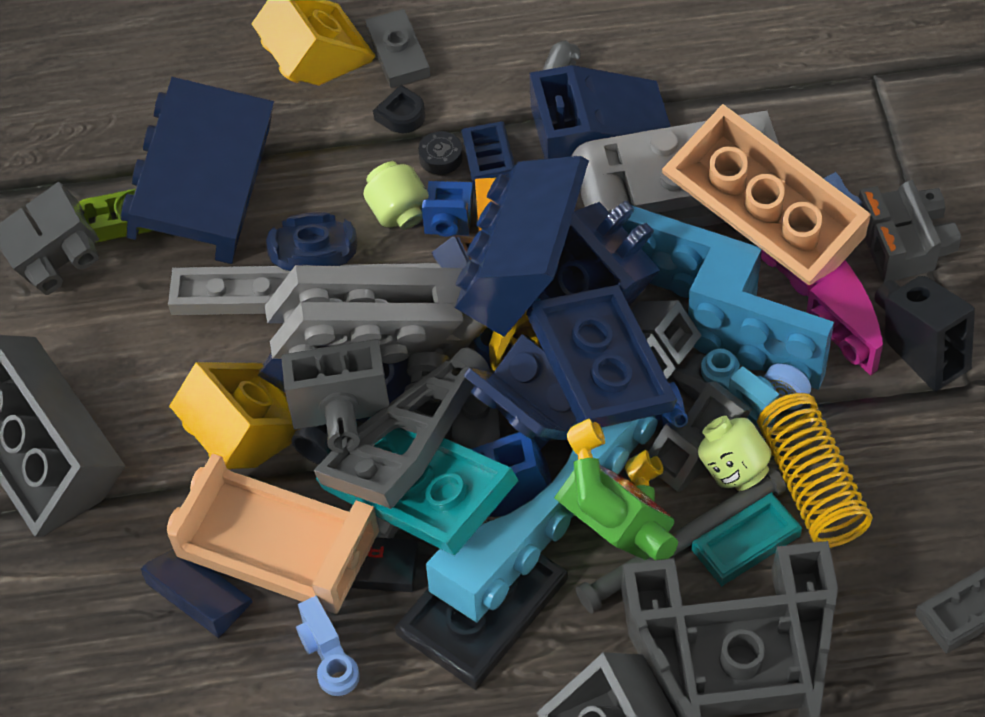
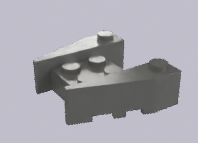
[622,541,838,717]

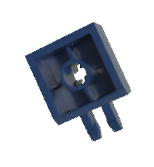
[538,201,660,306]

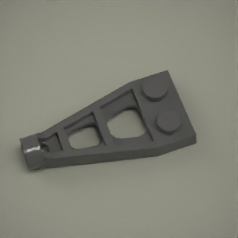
[314,348,490,509]

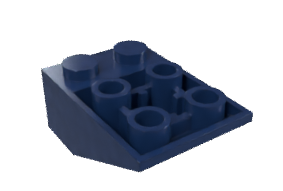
[529,65,671,159]

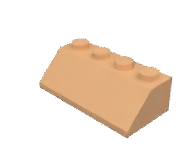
[662,104,871,285]

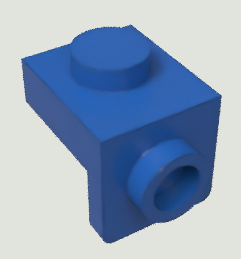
[422,181,474,237]

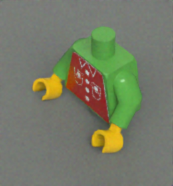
[554,419,678,560]

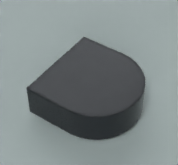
[373,85,425,134]

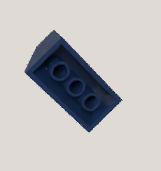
[455,156,589,337]

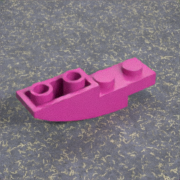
[757,246,883,376]

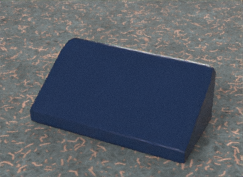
[141,549,253,638]

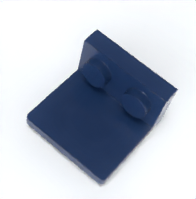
[463,334,578,442]

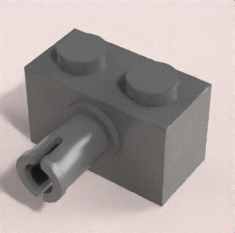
[281,339,390,453]

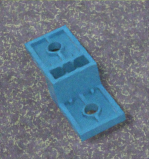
[622,205,834,390]

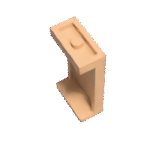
[167,453,379,614]

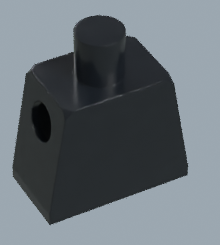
[874,276,975,392]

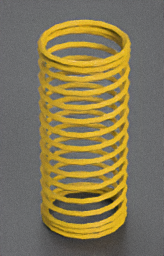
[757,393,873,548]

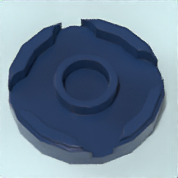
[266,212,357,271]

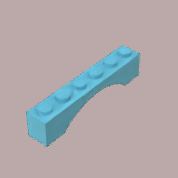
[426,416,658,623]

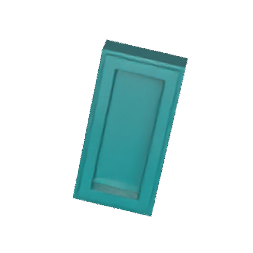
[691,492,802,587]

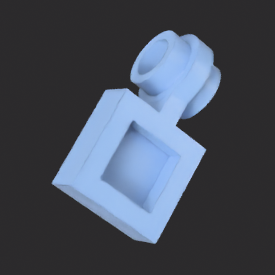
[296,596,360,696]

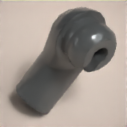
[543,40,580,70]

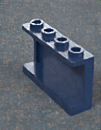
[121,77,274,264]

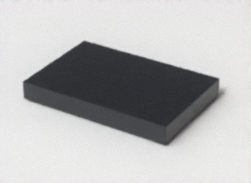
[395,519,568,690]

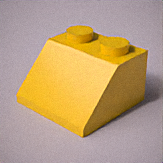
[252,0,376,86]
[169,362,297,470]

